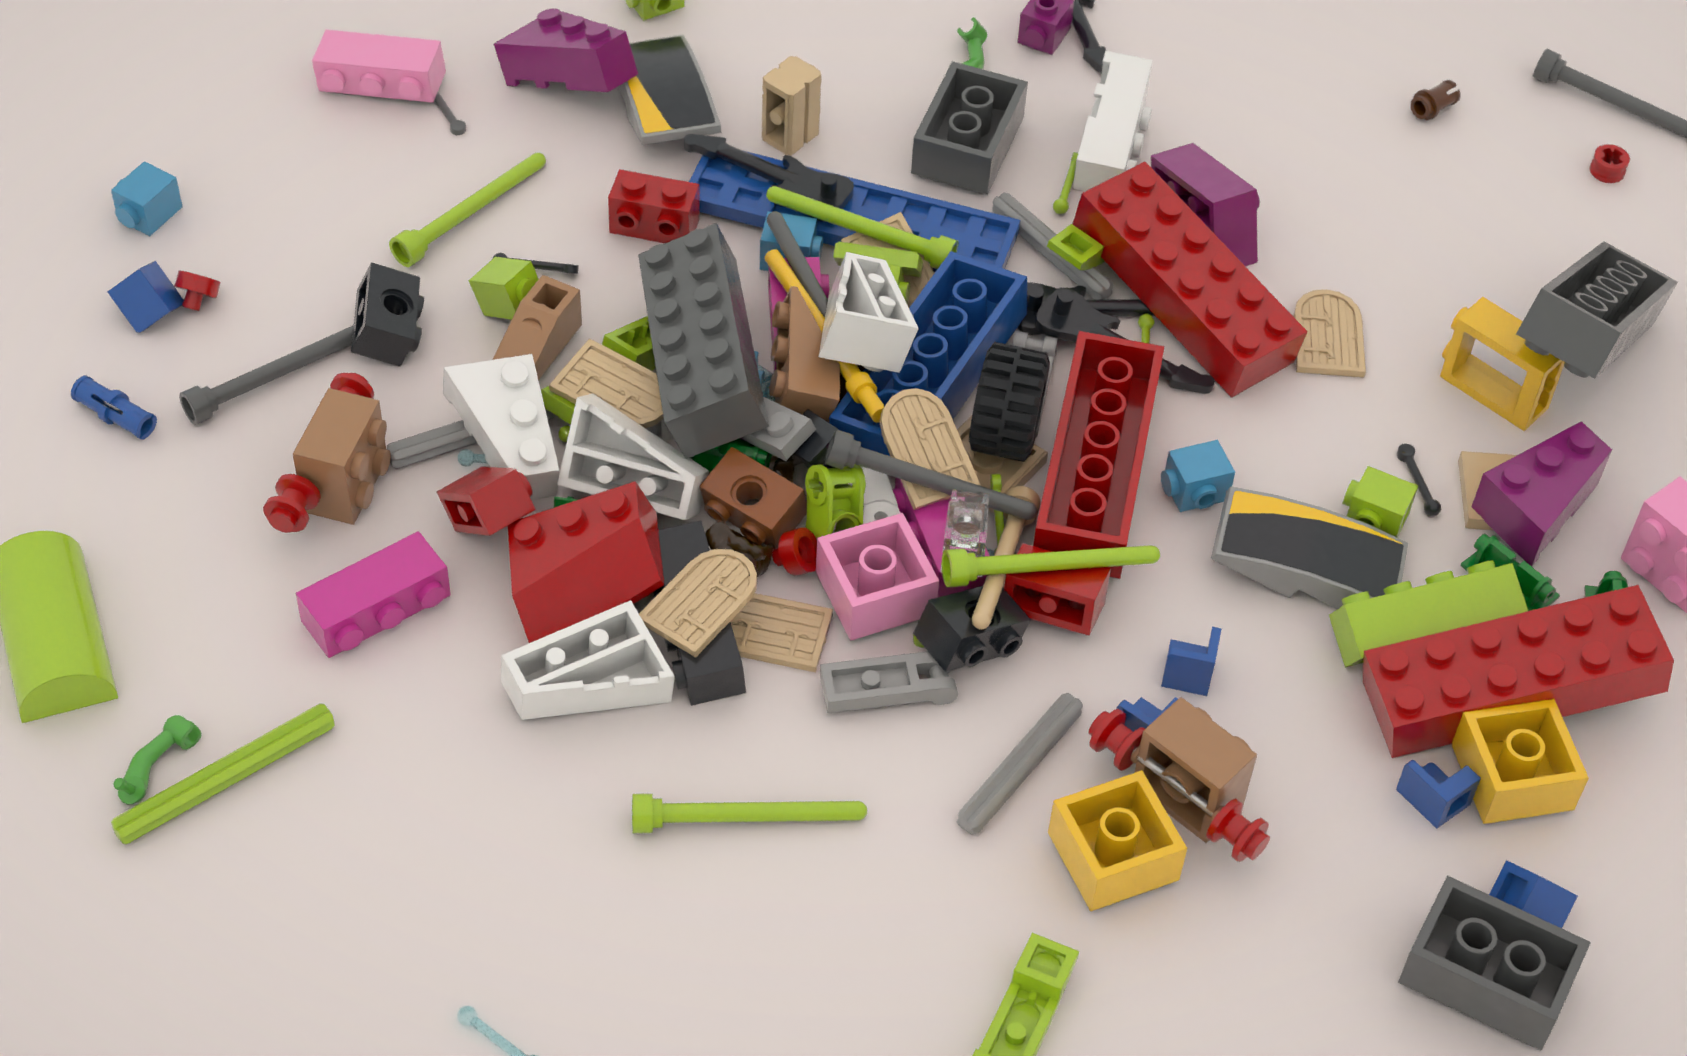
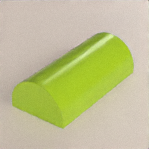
[0,531,118,723]

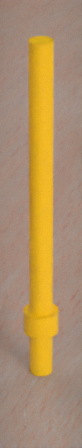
[764,249,885,423]

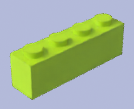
[1329,560,1528,668]

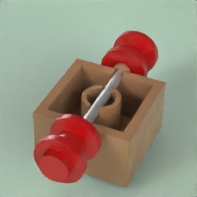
[263,373,391,533]
[1088,697,1270,862]

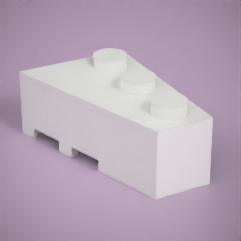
[1073,51,1153,192]
[818,252,919,373]
[443,354,560,500]
[557,393,709,520]
[501,600,675,720]

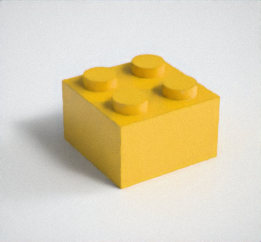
[1451,699,1589,824]
[1048,770,1187,911]

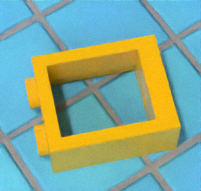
[1440,296,1565,431]

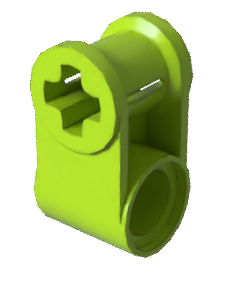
[805,464,866,539]

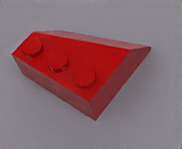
[508,481,664,643]

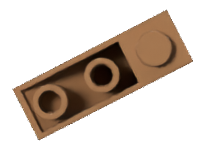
[492,275,582,381]
[769,286,840,422]

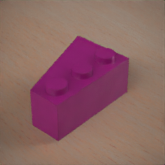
[494,8,638,92]
[1151,143,1260,266]
[1471,421,1612,566]

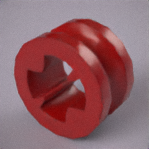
[1589,144,1630,183]

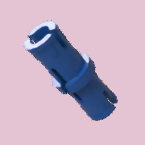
[70,375,157,439]

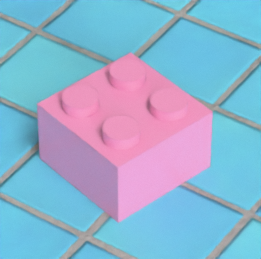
[1621,476,1687,613]
[816,513,939,641]

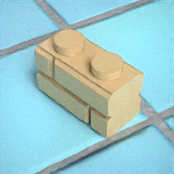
[762,56,822,155]

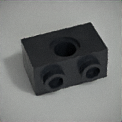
[351,262,424,367]
[913,586,1031,672]

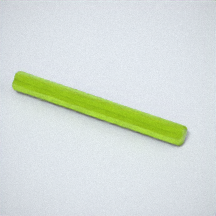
[111,703,335,844]

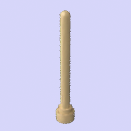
[972,486,1041,629]

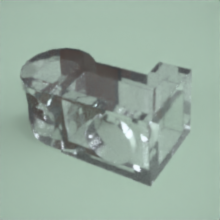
[940,489,989,577]

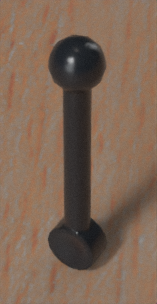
[493,253,579,274]
[1397,444,1441,516]

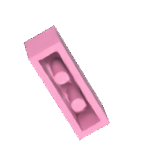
[312,30,446,103]

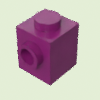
[1017,0,1075,55]

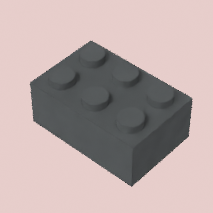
[911,61,1028,195]
[1398,875,1591,1051]

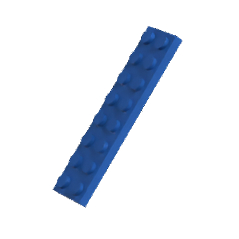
[689,151,1021,272]

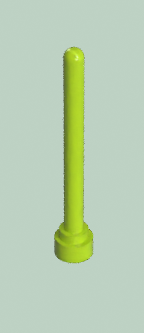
[389,152,546,267]
[766,186,958,269]
[941,545,1160,587]
[632,793,867,833]

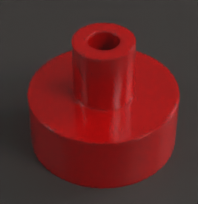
[174,270,221,311]
[772,527,817,576]

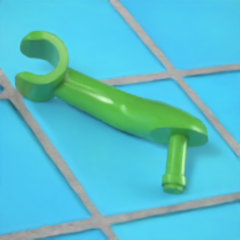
[957,17,988,69]
[113,715,201,805]

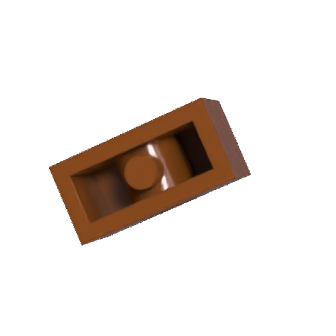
[699,447,807,549]

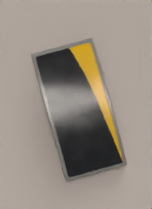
[618,35,721,145]
[1211,486,1408,609]

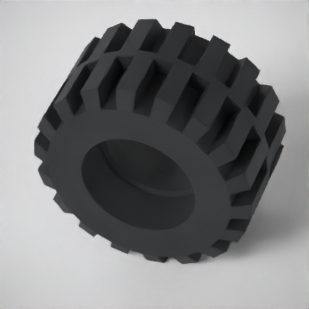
[969,342,1050,462]

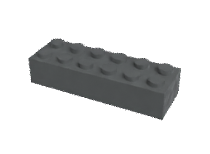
[638,223,769,459]
[1516,241,1678,379]

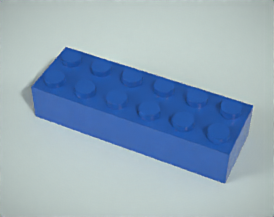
[829,251,1027,456]

